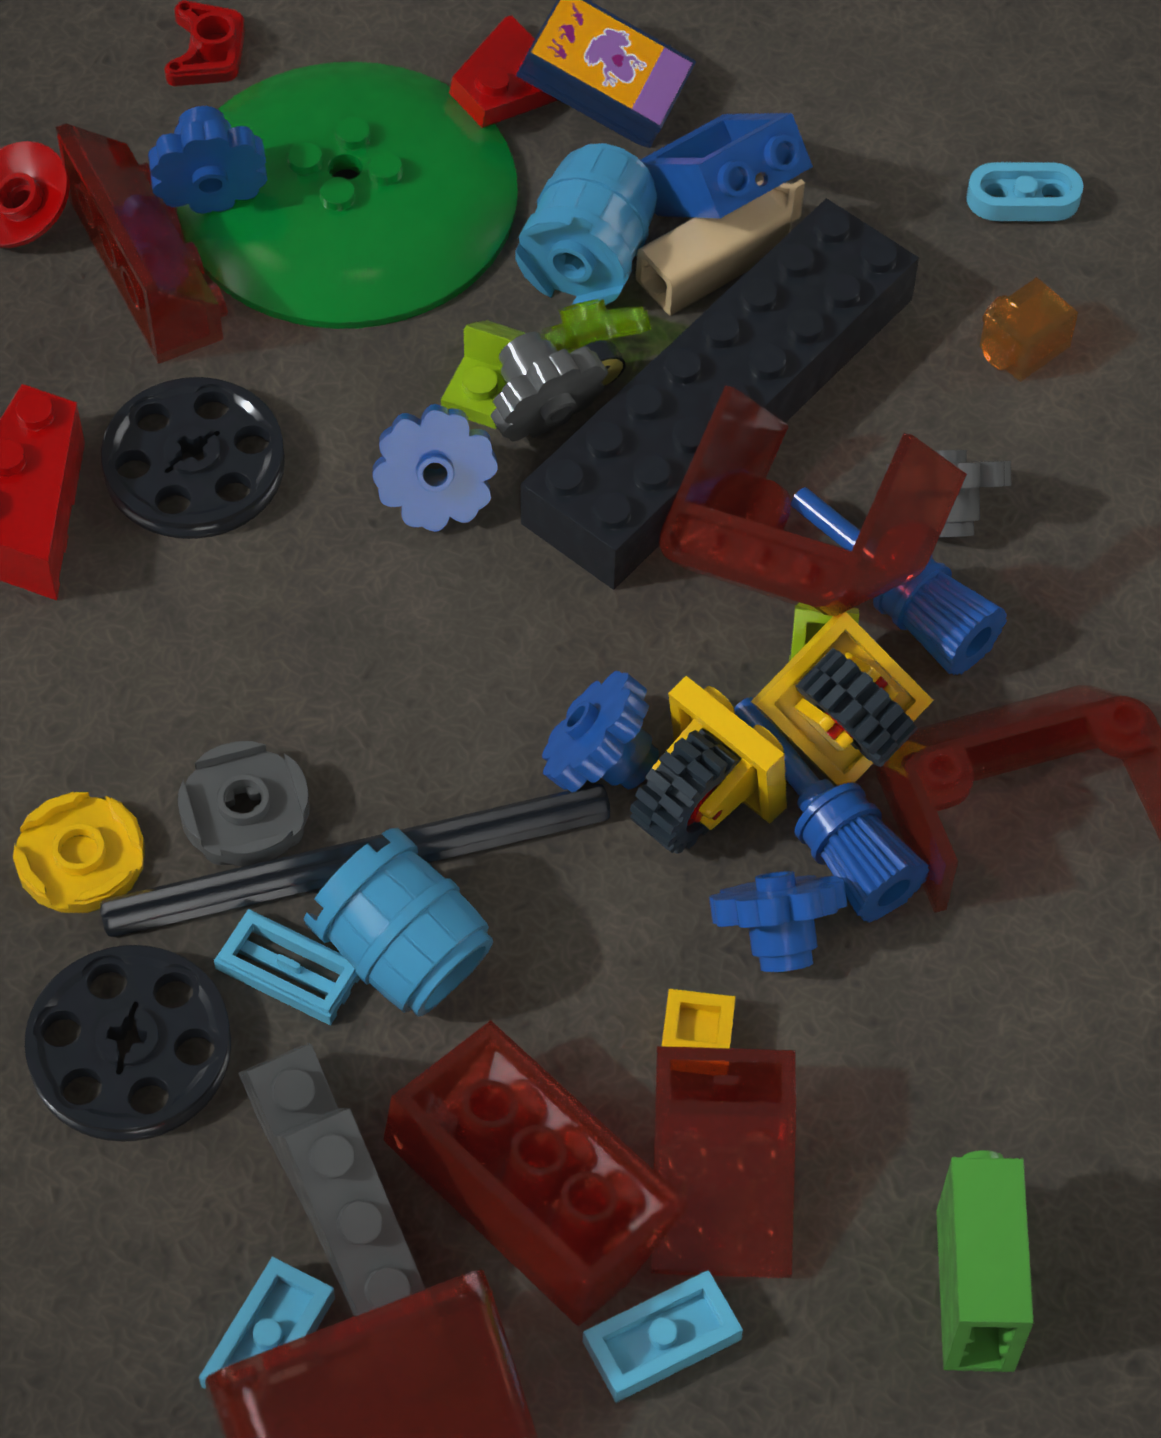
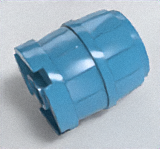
[515,143,657,308]
[304,828,493,1017]

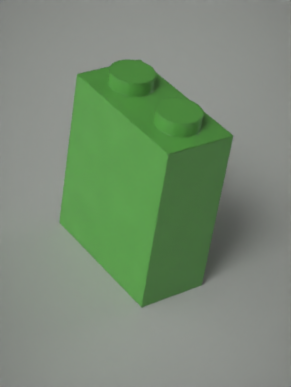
[936,1150,1033,1372]

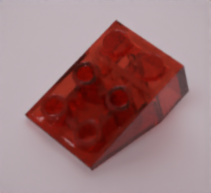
[651,1046,796,1278]

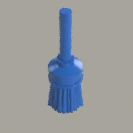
[791,487,1007,675]
[734,697,929,923]

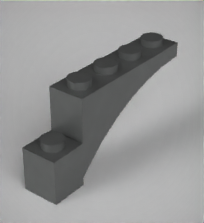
[239,1044,461,1404]

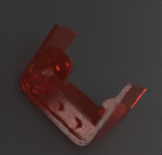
[660,385,967,616]
[876,685,1161,913]

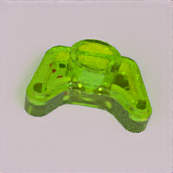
[540,298,652,353]

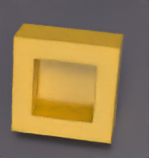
[660,989,736,1069]

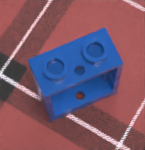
[640,113,813,219]

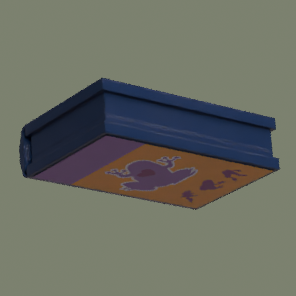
[516,0,696,148]

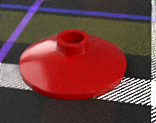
[0,141,70,248]

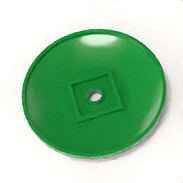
[177,62,518,329]

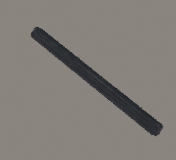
[100,784,610,937]

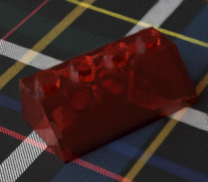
[55,123,228,364]
[383,1020,689,1327]

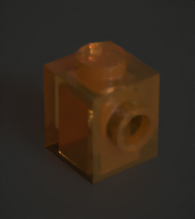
[979,277,1078,382]

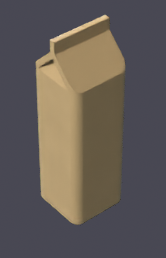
[636,179,805,316]

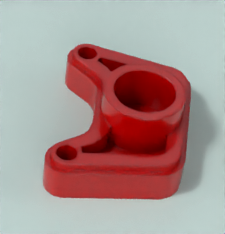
[164,0,245,87]

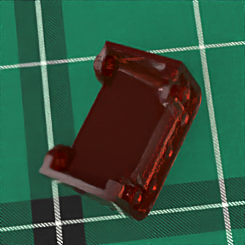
[205,1270,539,1438]

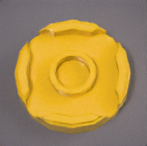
[13,792,145,913]

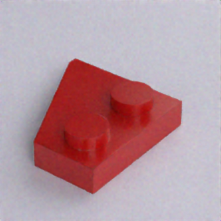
[449,15,558,128]

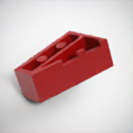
[0,384,85,601]

